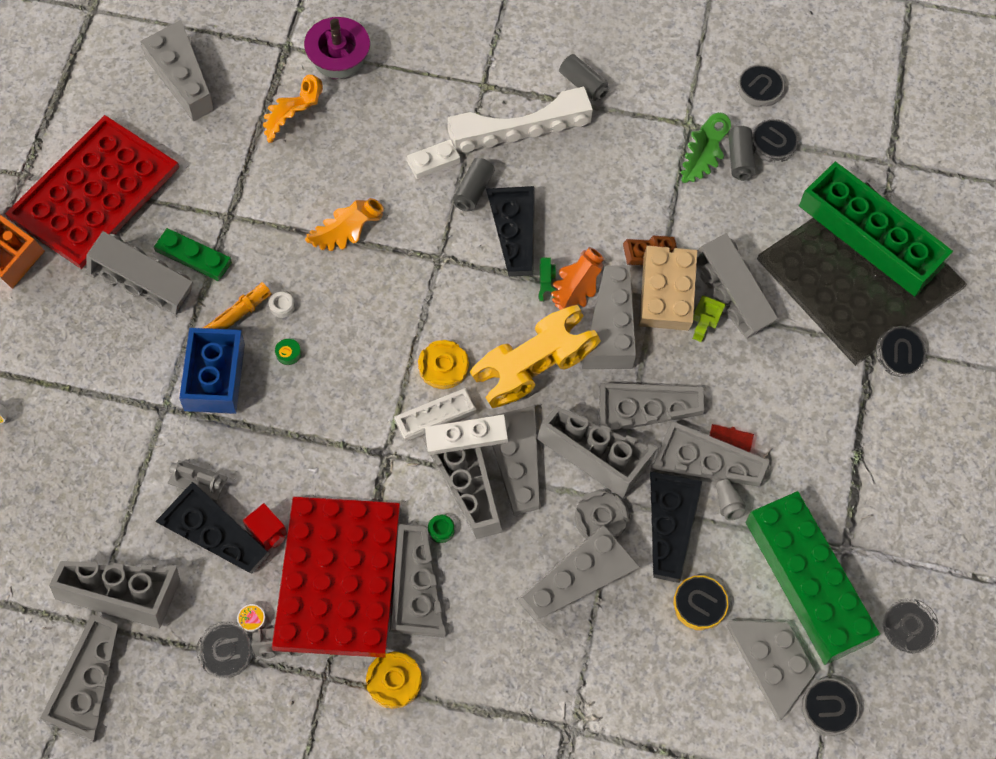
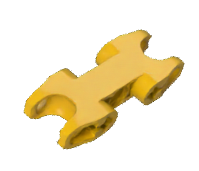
[470,305,601,408]

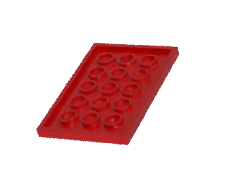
[5,115,179,270]
[272,497,400,658]

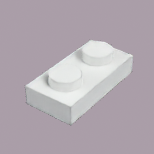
[407,140,460,179]

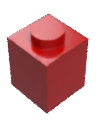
[243,503,287,551]

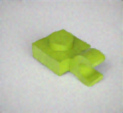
[692,295,726,342]

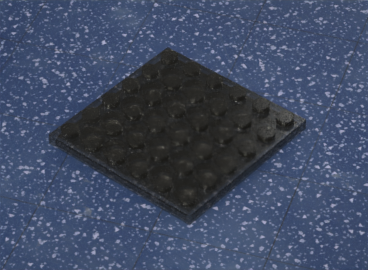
[757,182,967,366]

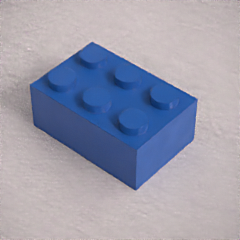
[179,328,245,414]

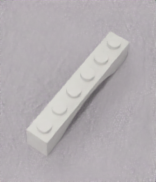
[448,87,593,153]

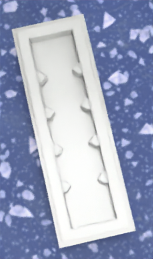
[394,388,476,442]
[425,414,508,455]

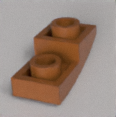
[623,235,677,265]

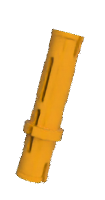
[203,282,272,329]

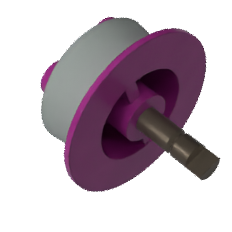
[304,17,370,79]

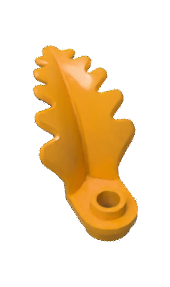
[263,75,323,143]
[305,198,384,251]

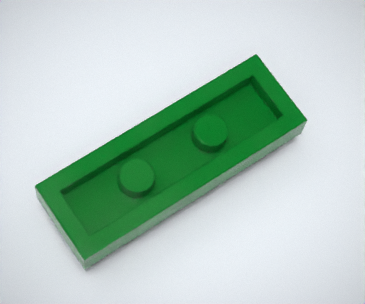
[154,228,232,281]

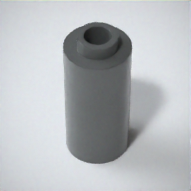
[559,54,609,101]
[728,126,756,181]
[453,158,495,211]

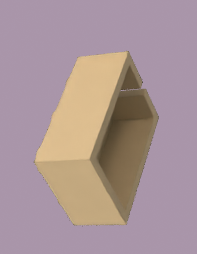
[639,246,697,331]

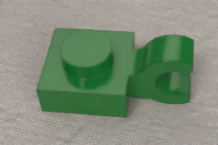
[538,257,556,302]

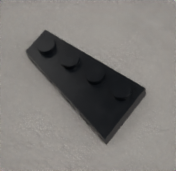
[486,186,535,277]
[650,471,702,583]
[155,482,270,574]

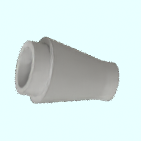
[715,479,746,521]

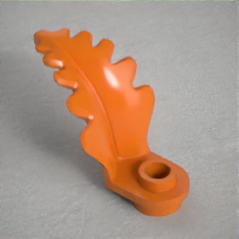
[551,247,604,315]

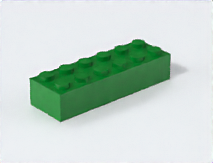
[799,161,953,297]
[745,491,880,665]

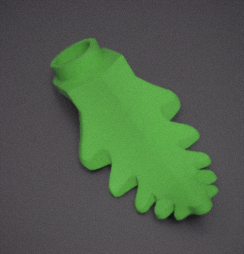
[681,112,731,183]

